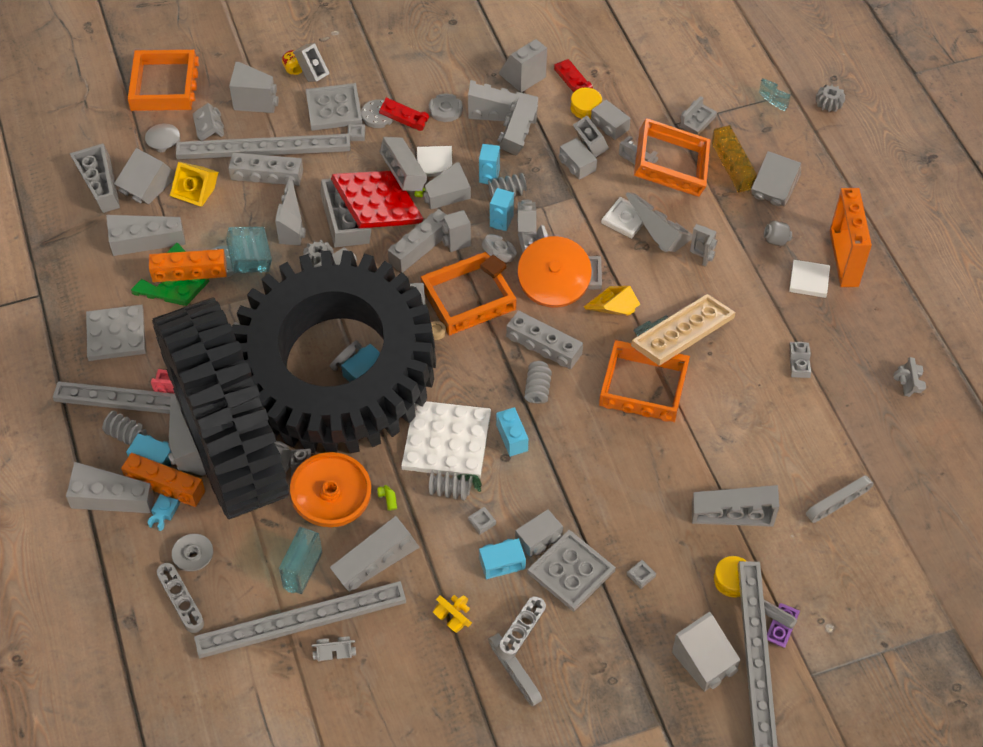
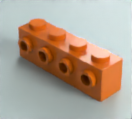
[149,249,227,282]
[121,453,205,507]

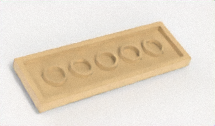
[631,294,736,366]

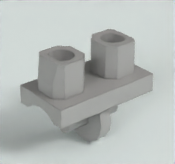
[893,357,926,397]

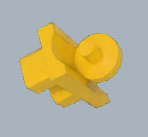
[433,595,472,633]

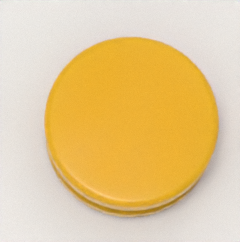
[570,88,602,119]
[713,556,748,598]

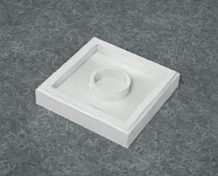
[417,146,452,177]
[601,197,643,239]
[789,260,830,298]

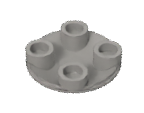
[145,123,180,153]

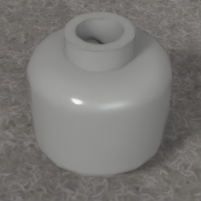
[764,221,792,246]

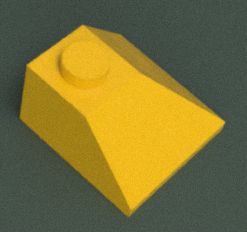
[170,162,219,206]
[584,286,640,316]

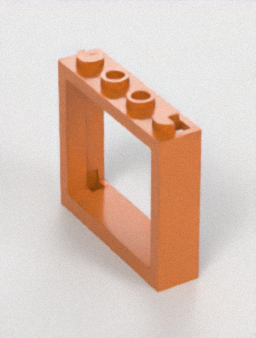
[128,49,199,111]
[634,118,710,197]
[830,188,872,287]
[421,252,516,336]
[599,340,690,422]

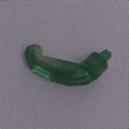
[457,474,482,492]

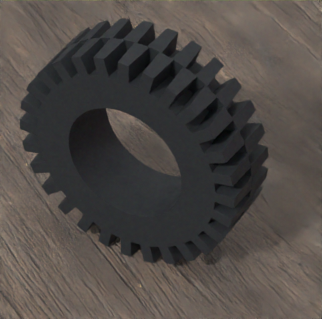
[232,250,436,454]
[152,297,289,520]

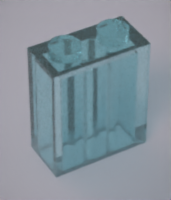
[226,227,272,273]
[279,527,322,594]

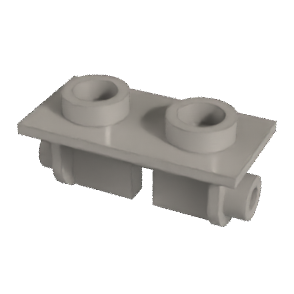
[312,636,356,662]

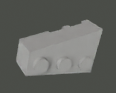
[497,97,538,156]

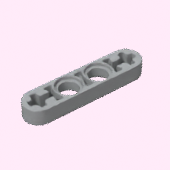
[806,475,874,523]
[157,563,204,633]
[497,597,546,660]
[488,633,542,707]

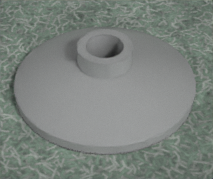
[172,534,213,571]

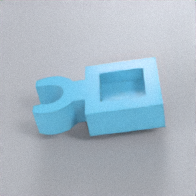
[148,494,180,531]

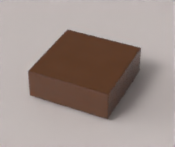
[480,255,507,278]

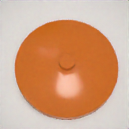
[518,236,592,308]
[290,452,371,527]

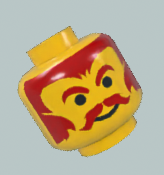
[282,50,303,75]

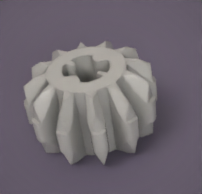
[816,84,845,112]
[303,239,334,266]

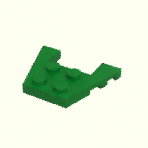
[131,243,210,306]

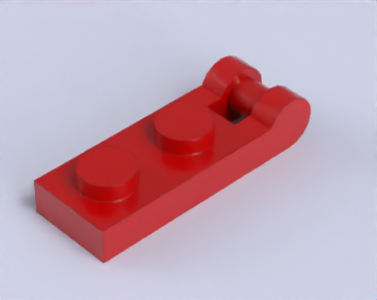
[554,59,593,93]
[379,97,429,131]

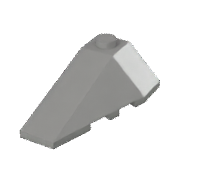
[275,178,306,245]
[626,192,692,252]
[168,395,206,476]

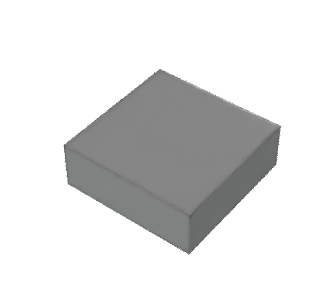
[347,124,366,141]
[468,507,496,535]
[627,560,656,589]

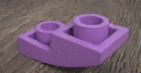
[767,603,800,648]

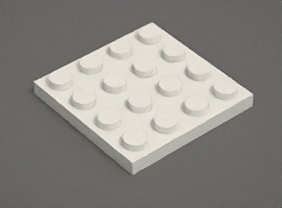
[402,401,491,479]

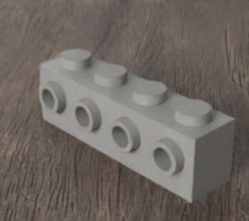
[379,137,427,192]
[229,153,303,186]
[388,209,447,273]
[506,310,583,369]

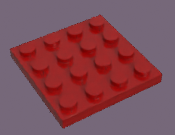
[331,171,424,228]

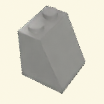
[499,39,547,93]
[229,62,279,113]
[114,148,175,204]
[751,151,801,206]
[672,612,740,692]

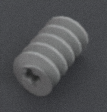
[488,173,527,198]
[524,361,552,404]
[102,410,147,445]
[429,469,472,501]

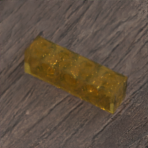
[712,125,757,193]

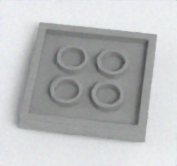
[306,83,363,131]
[86,304,146,361]
[527,530,616,612]

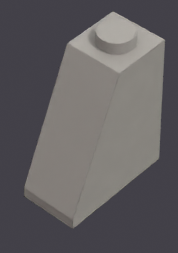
[423,162,471,209]

